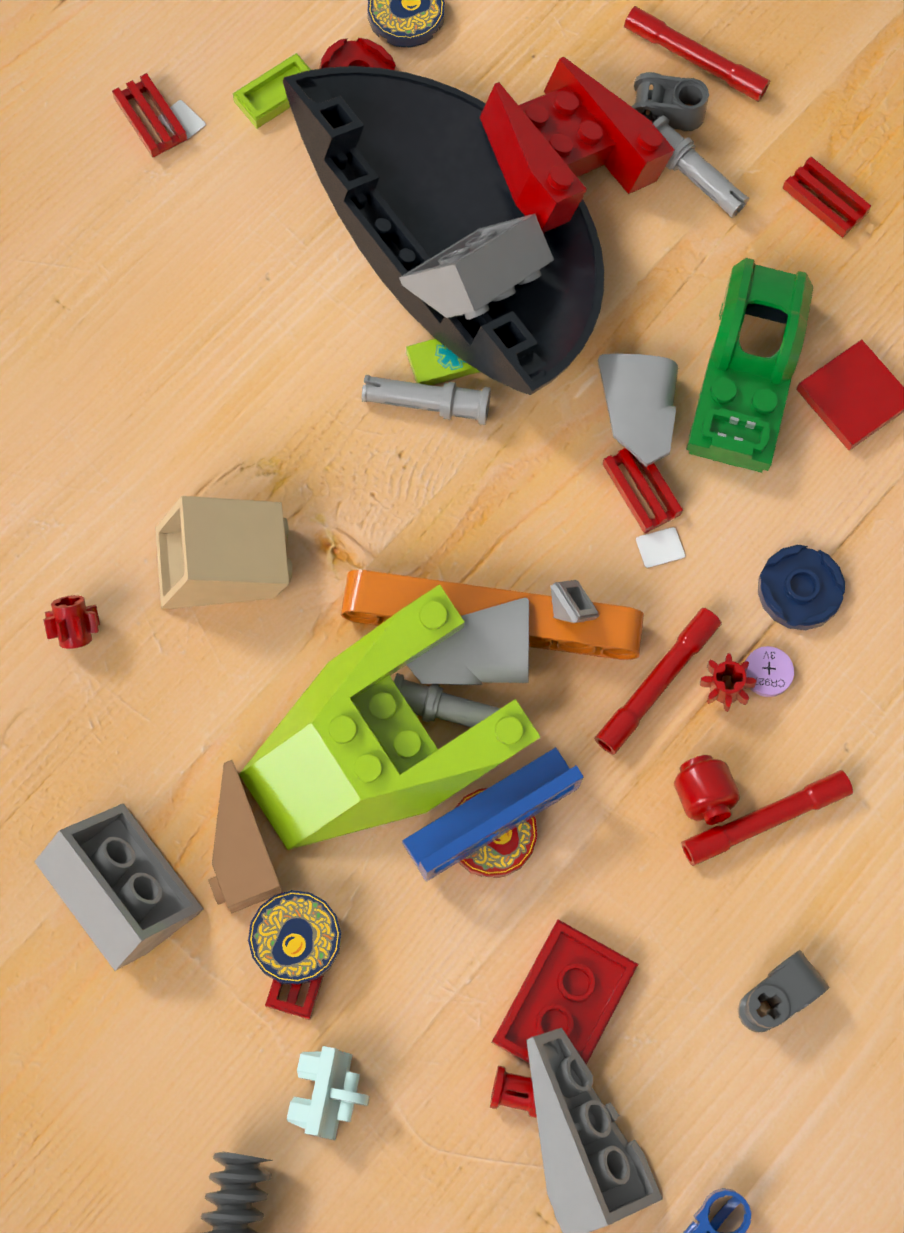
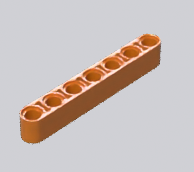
[341,570,644,660]

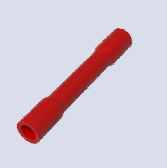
[624,6,770,102]
[594,608,722,755]
[681,770,853,866]

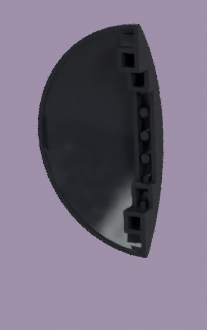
[283,66,604,395]

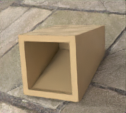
[155,496,292,609]

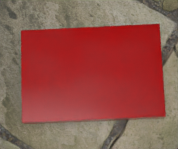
[491,919,639,1065]

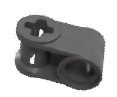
[631,72,709,131]
[738,950,830,1032]

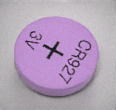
[746,646,794,697]

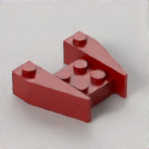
[480,57,675,233]

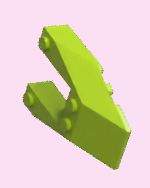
[239,584,540,850]

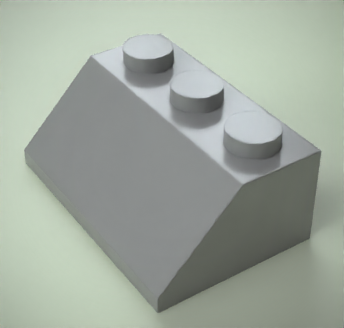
[399,214,554,320]
[34,804,203,971]

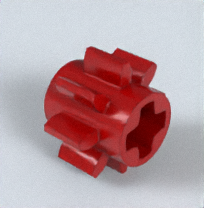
[43,595,100,649]
[700,653,757,712]

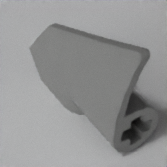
[598,354,678,466]
[407,598,529,685]

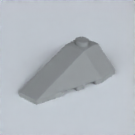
[526,1028,663,1233]

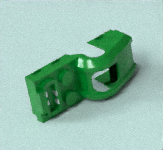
[686,258,813,473]

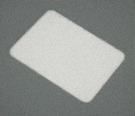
[158,100,206,142]
[636,527,685,568]

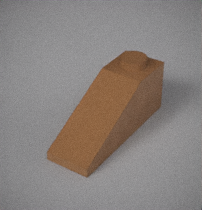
[208,760,283,913]

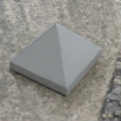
[550,580,599,623]

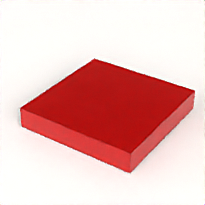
[796,339,904,451]

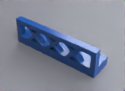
[402,747,584,882]

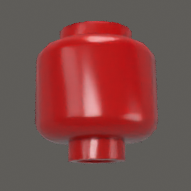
[674,755,740,825]

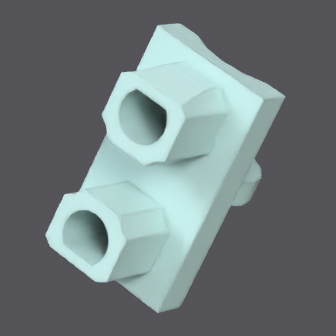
[287,1046,370,1140]

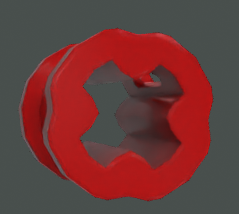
[489,1066,537,1118]

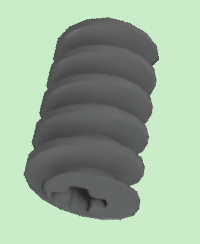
[201,1151,273,1233]

